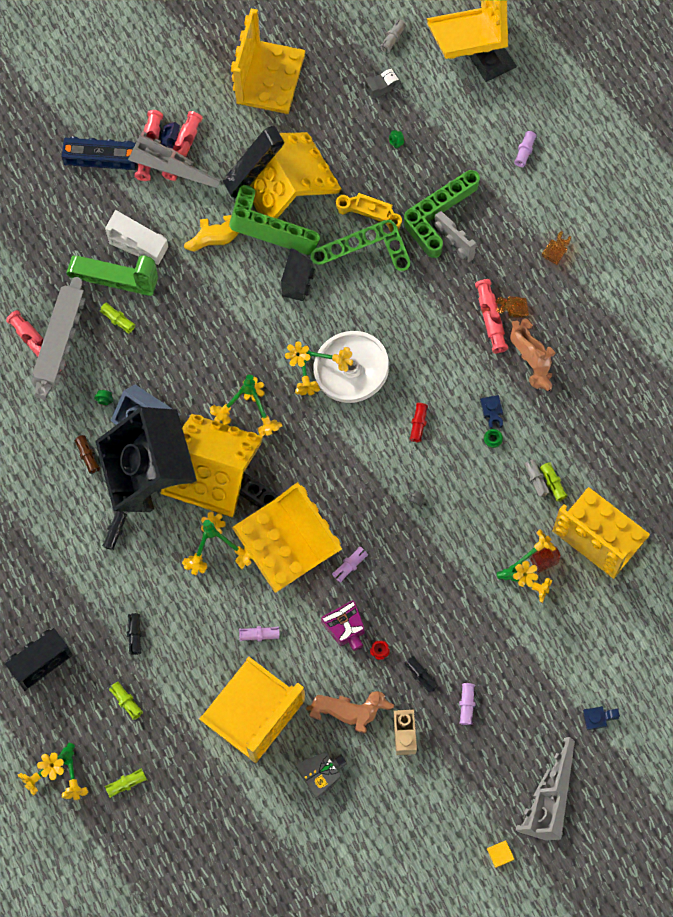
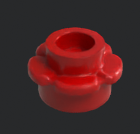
[370,641,390,660]

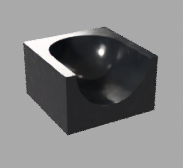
[95,407,197,512]

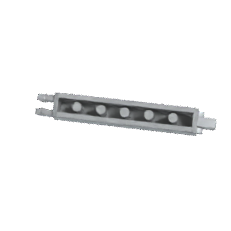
[32,277,86,400]

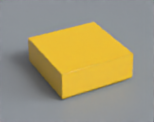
[487,840,514,868]

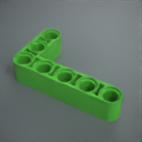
[404,170,480,258]
[229,185,320,255]
[311,220,410,271]
[66,255,158,296]

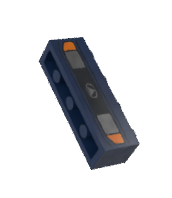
[61,137,136,170]

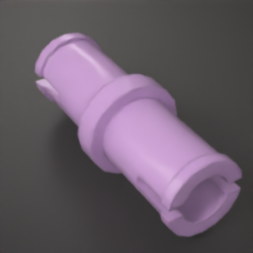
[514,131,536,167]
[332,547,368,582]
[239,626,279,642]
[459,683,475,725]

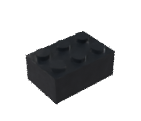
[5,628,73,691]

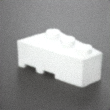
[105,210,168,265]

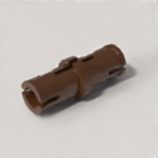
[74,435,101,474]

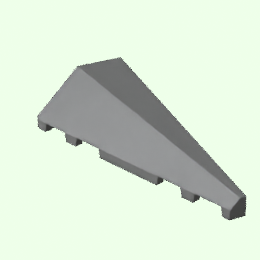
[128,130,220,188]
[516,737,575,840]

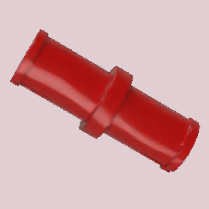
[409,403,428,443]

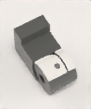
[365,69,401,100]

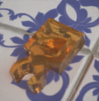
[542,231,571,265]
[495,296,529,318]

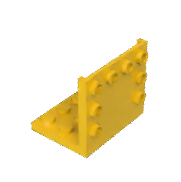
[427,0,508,59]
[231,9,305,114]
[250,132,341,219]
[160,414,263,517]
[232,482,342,593]
[552,487,650,579]
[199,657,305,764]

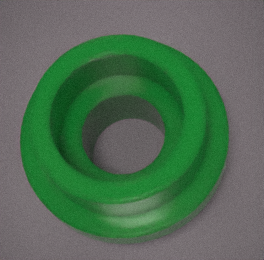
[389,130,404,148]
[94,390,114,405]
[484,429,503,448]

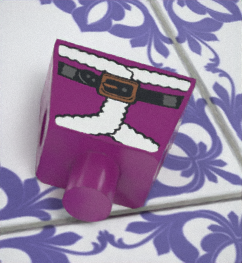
[321,600,365,651]

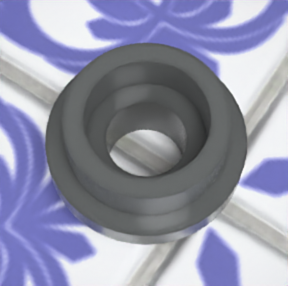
[408,490,427,507]

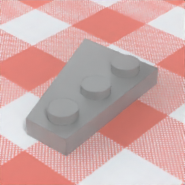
[434,211,476,263]

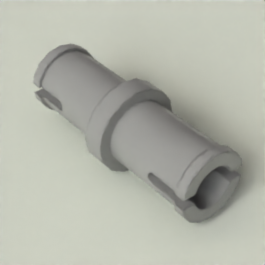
[380,19,407,53]

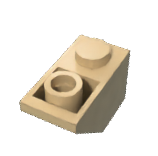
[394,710,417,755]

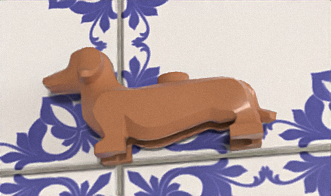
[510,319,555,391]
[306,691,394,734]

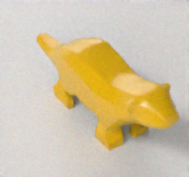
[184,215,239,252]

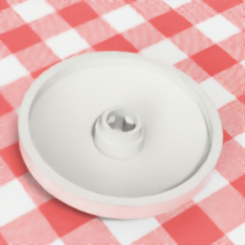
[314,331,389,403]

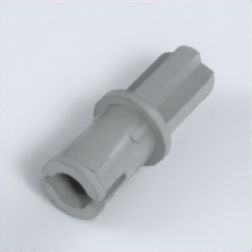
[524,459,549,497]

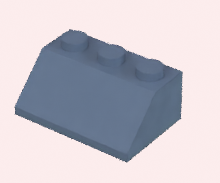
[111,384,181,425]

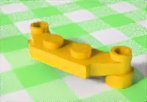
[336,193,402,232]

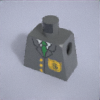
[296,752,347,800]

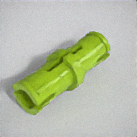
[100,302,135,334]
[540,462,568,502]
[109,682,143,720]
[105,768,147,798]

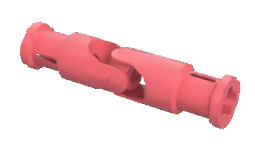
[134,110,163,181]
[162,111,203,181]
[475,279,508,354]
[6,310,61,372]

